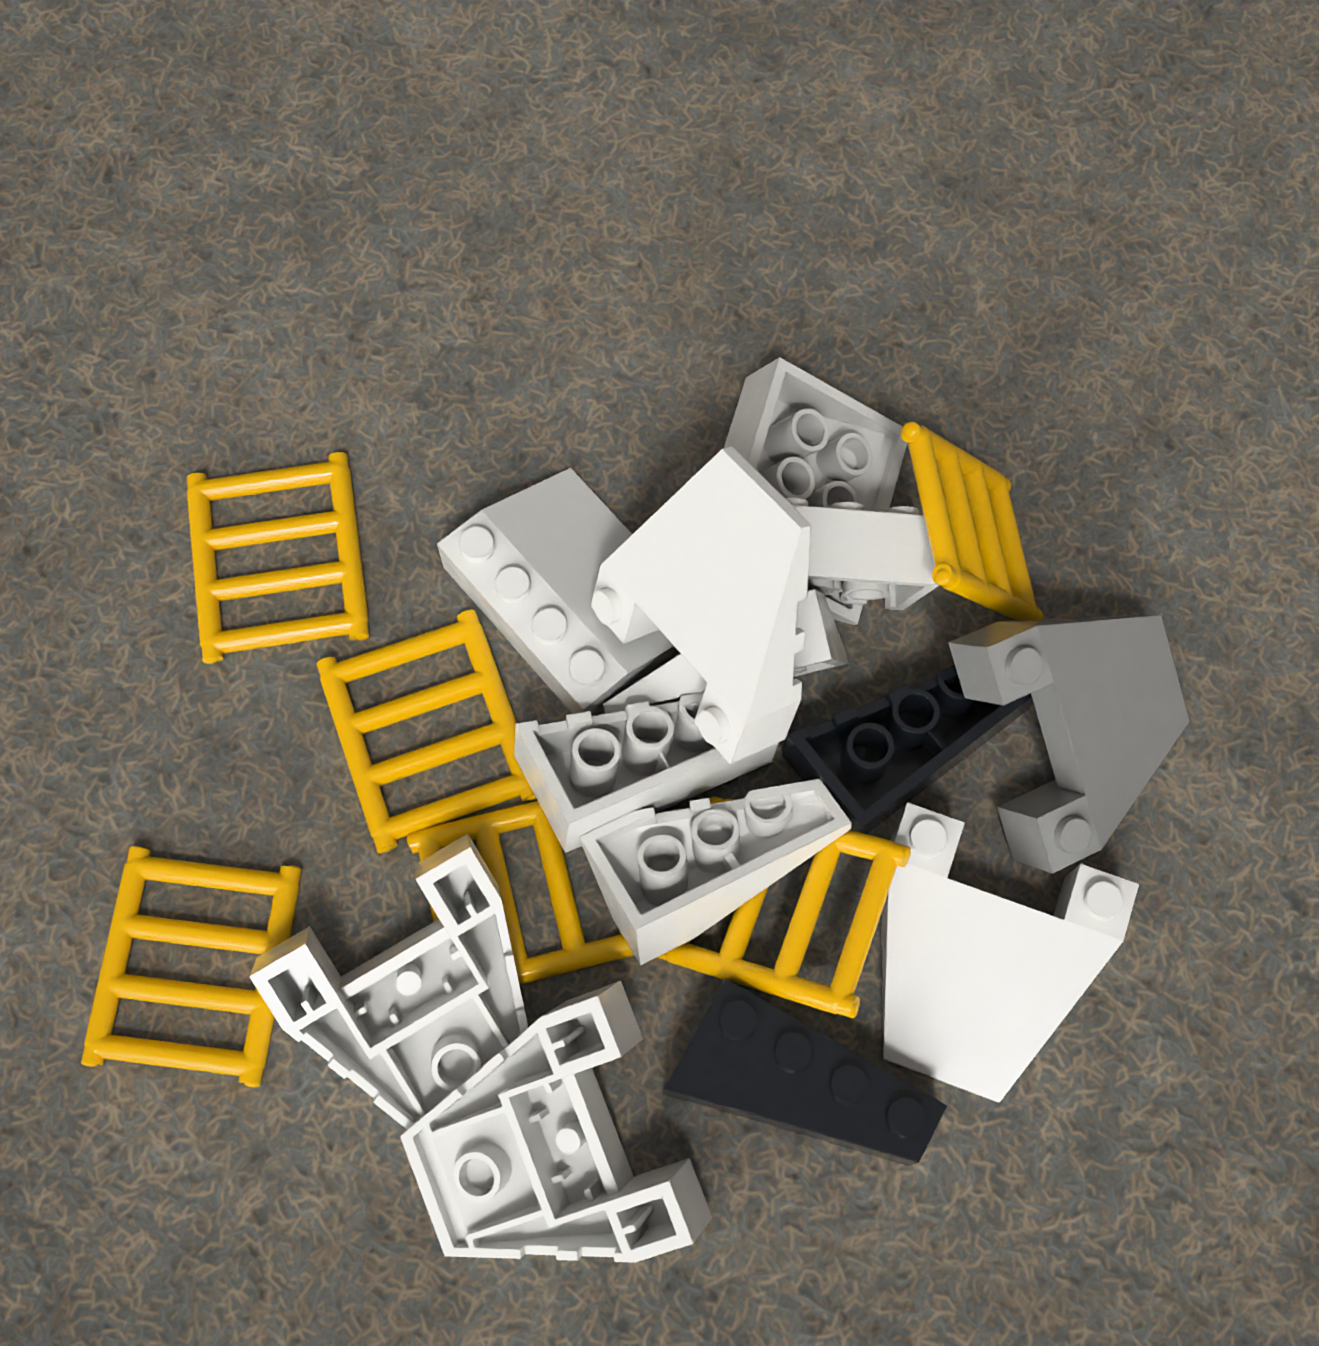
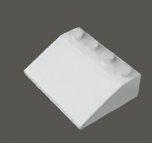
[724,357,907,625]
[437,468,679,716]

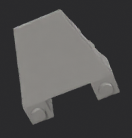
[948,615,1190,874]

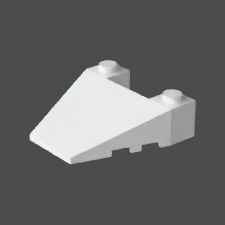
[591,446,811,765]
[881,802,1139,1103]
[250,834,528,1130]
[400,981,713,1262]

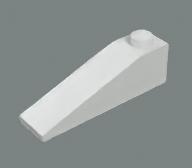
[603,589,849,714]
[580,779,852,966]

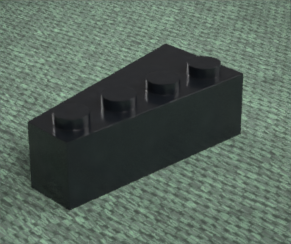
[782,665,1034,834]
[663,979,947,1166]

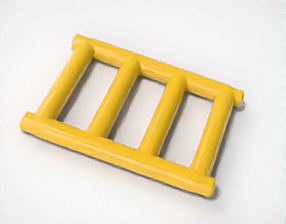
[901,422,1043,621]
[187,452,369,664]
[316,609,537,854]
[656,796,911,1018]
[406,800,635,985]
[81,846,302,1087]

